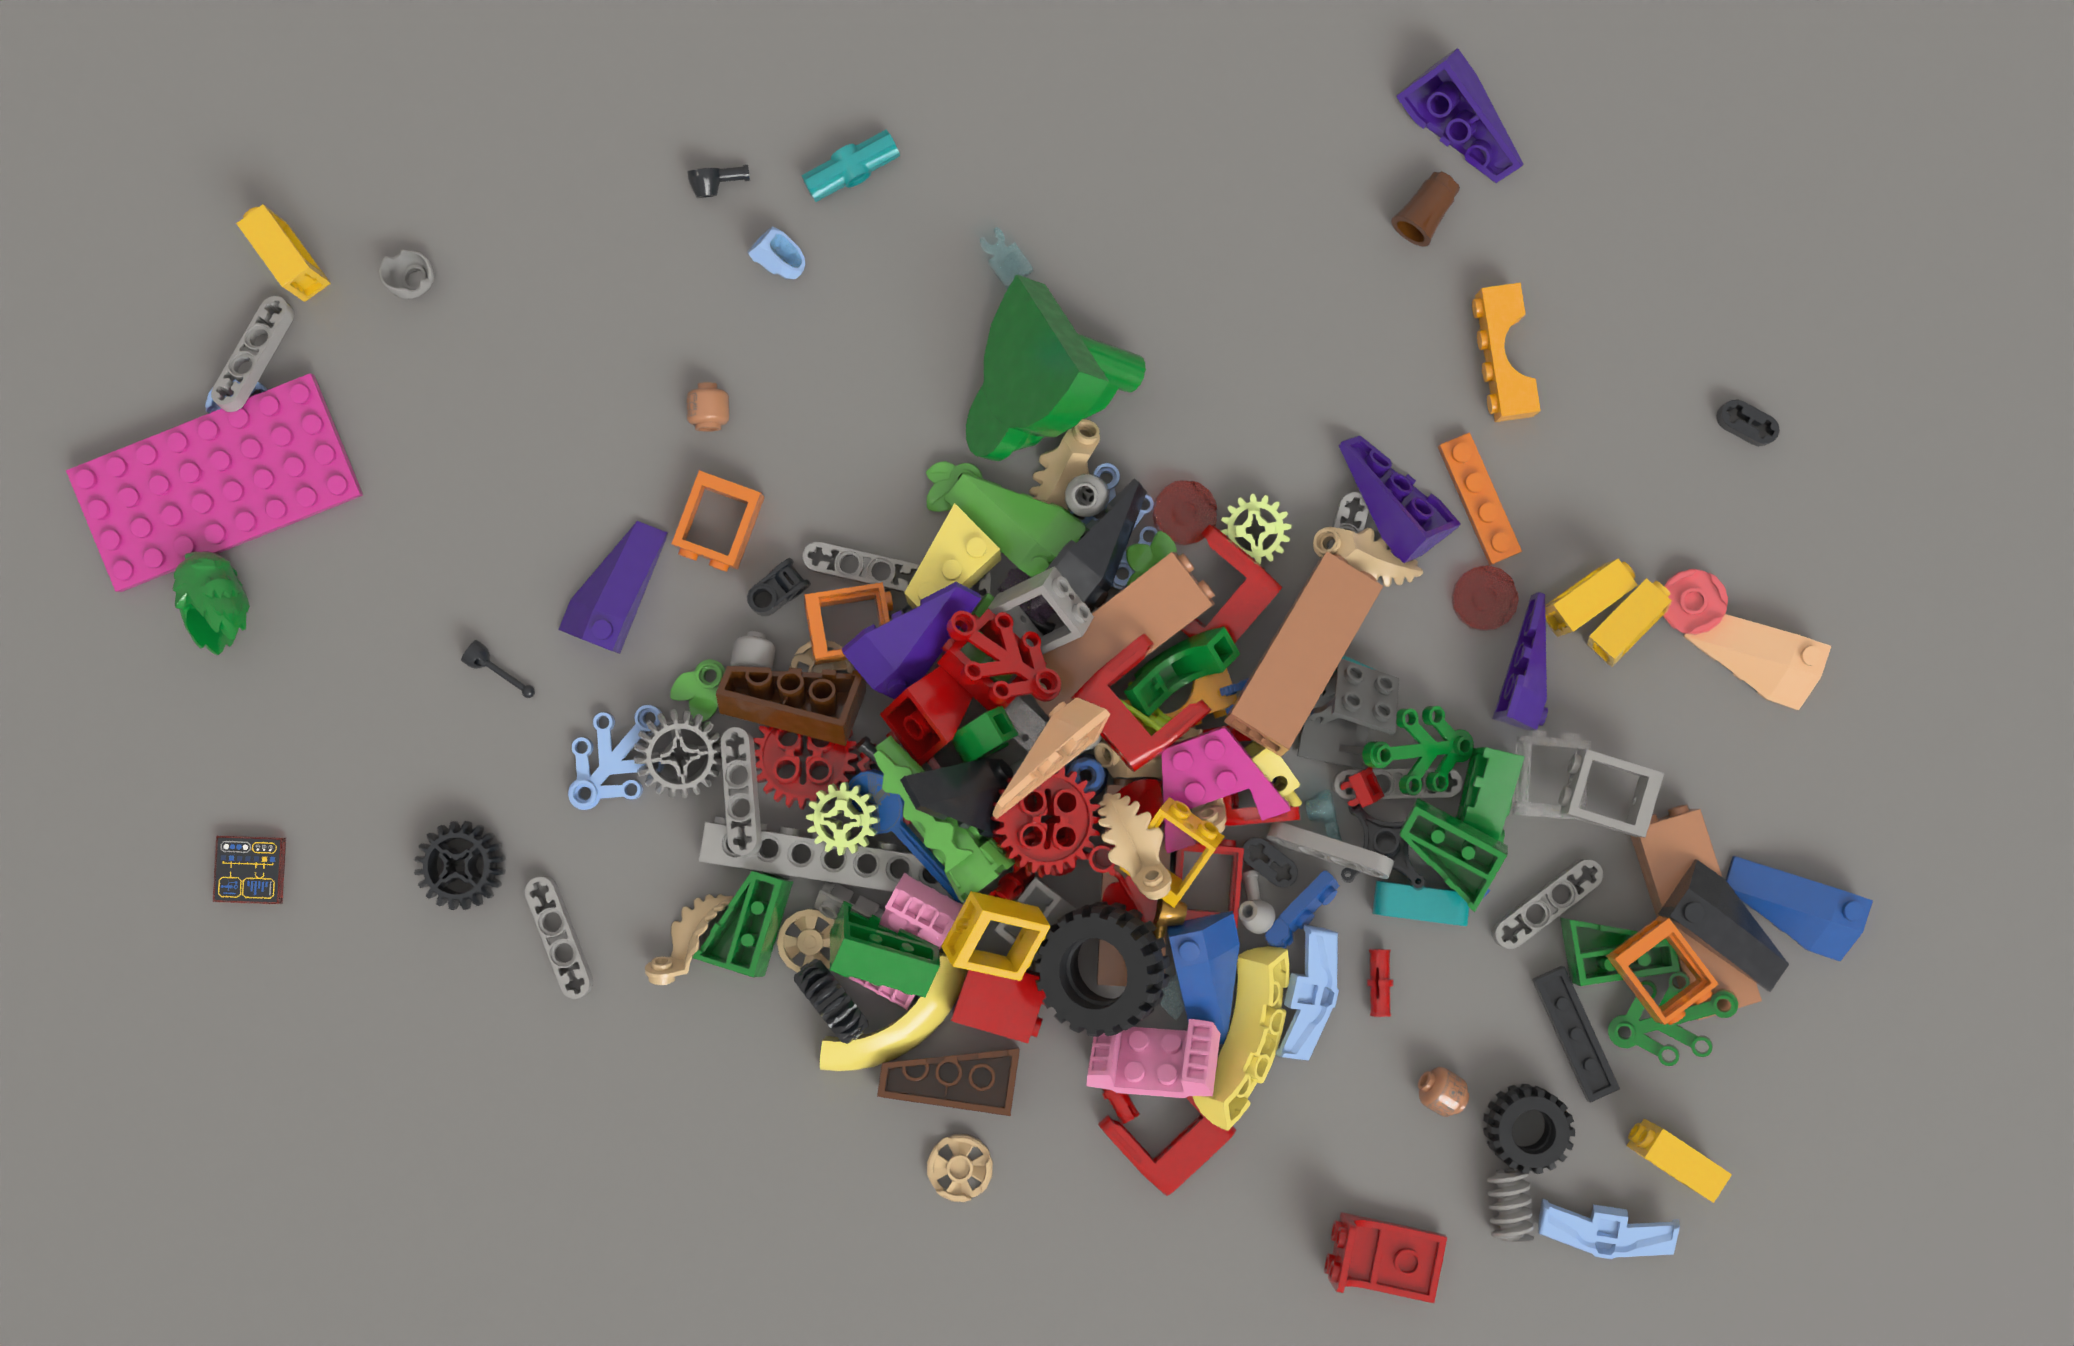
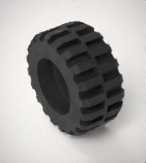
[1034,901,1170,1037]

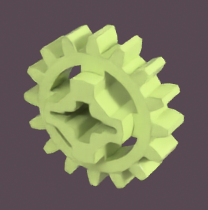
[1221,494,1292,564]
[806,782,880,855]

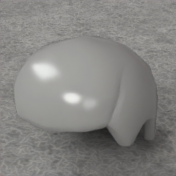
[378,249,435,299]

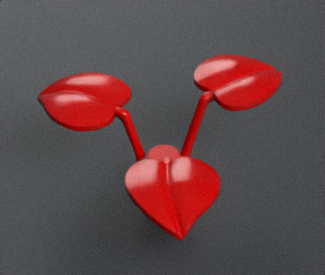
[1028,779,1164,923]

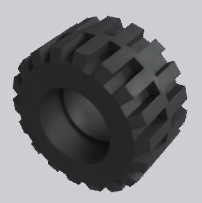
[1483,1084,1575,1174]

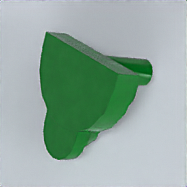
[966,274,1146,461]

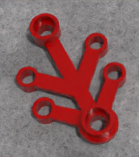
[947,611,1061,704]

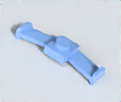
[1276,925,1339,1061]
[1538,1199,1680,1259]

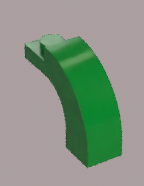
[1124,626,1240,717]
[951,706,1019,763]

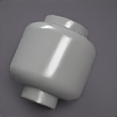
[1065,474,1110,517]
[730,631,776,671]

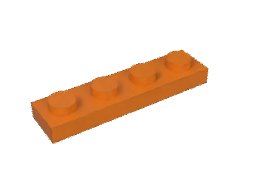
[1438,432,1522,566]

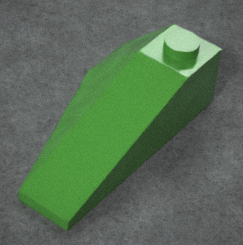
[945,472,1086,577]

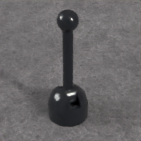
[461,640,535,698]

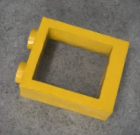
[236,204,331,302]
[1545,558,1638,637]
[1587,578,1672,667]
[1119,797,1225,908]
[941,891,1051,981]
[1626,1119,1732,1203]

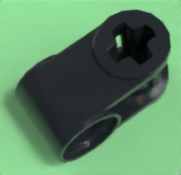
[747,558,811,616]

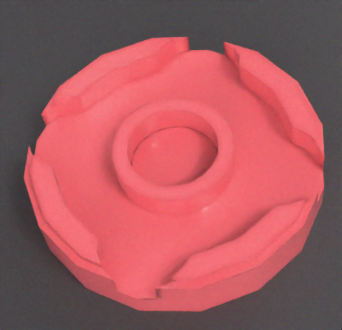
[1663,569,1728,635]

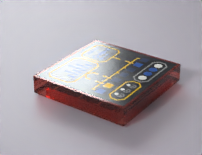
[213,836,286,904]

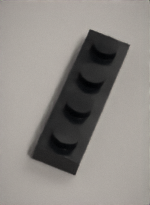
[1532,966,1620,1103]

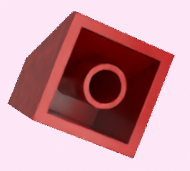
[880,666,973,766]
[951,970,1046,1043]

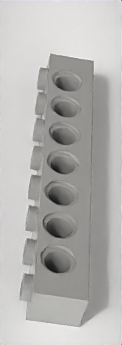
[699,816,955,901]

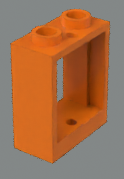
[671,470,765,572]
[804,582,893,665]
[1606,916,1719,1025]

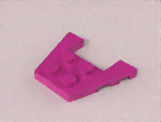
[1161,725,1291,854]

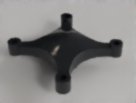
[1341,803,1425,891]

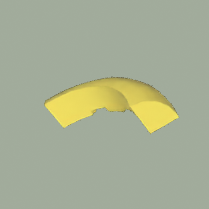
[1193,946,1290,1131]
[820,953,968,1071]

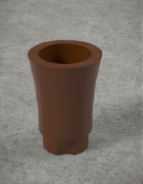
[1391,171,1460,247]

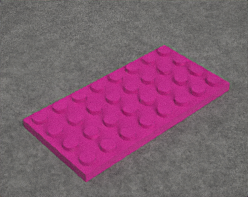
[66,373,363,592]

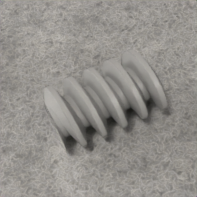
[1487,1168,1534,1242]

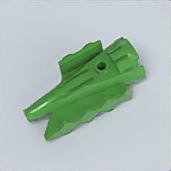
[873,736,1016,903]

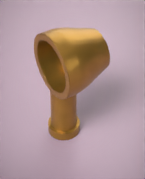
[1153,898,1187,939]

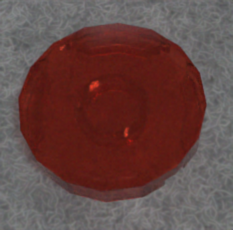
[1152,480,1217,546]
[1452,565,1519,631]

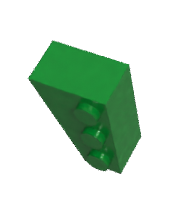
[1456,747,1525,843]
[1400,798,1508,913]
[692,871,793,978]
[830,901,940,997]
[1560,917,1680,986]

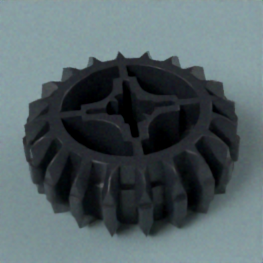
[414,821,506,910]
[794,959,869,1044]

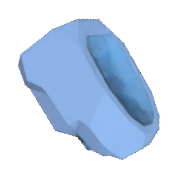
[747,226,805,279]

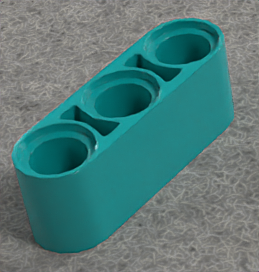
[1372,881,1470,926]

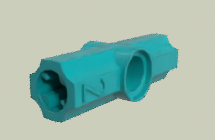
[801,129,900,202]

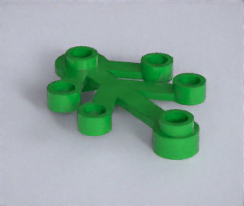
[1362,706,1474,795]
[1608,971,1739,1066]

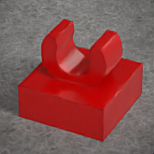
[1340,767,1384,808]

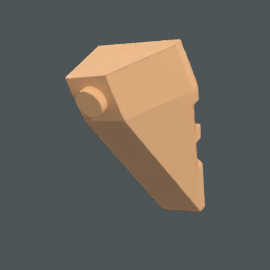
[1683,614,1831,710]
[992,697,1110,819]

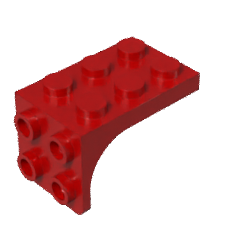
[1324,1212,1447,1303]

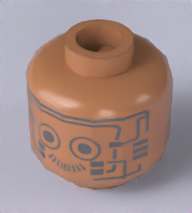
[687,382,729,432]
[1418,1067,1469,1117]

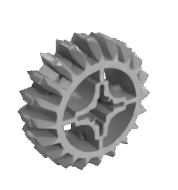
[634,709,722,798]

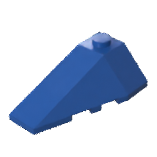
[1725,856,1873,961]
[1168,911,1240,1045]

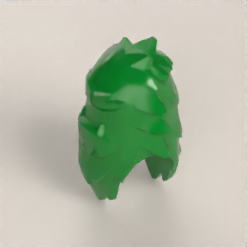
[172,551,250,656]

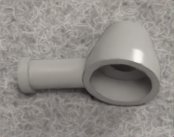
[1238,871,1275,934]

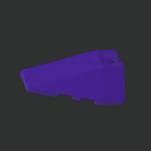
[1396,48,1523,183]
[1339,436,1461,563]
[558,521,668,654]
[842,582,981,699]
[1492,592,1548,731]

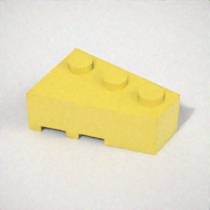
[904,503,1001,609]

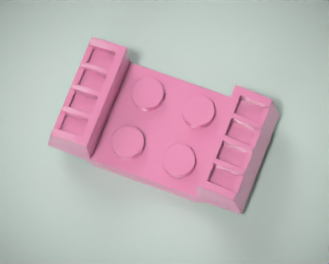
[849,873,963,1010]
[1086,1019,1221,1098]

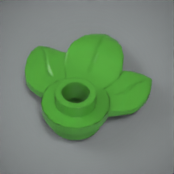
[926,461,983,512]
[1126,531,1177,586]
[670,659,726,723]

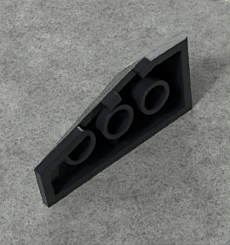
[1045,478,1147,612]
[900,758,1013,838]
[1658,859,1789,992]

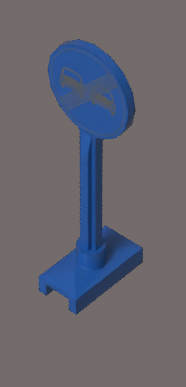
[848,769,966,905]

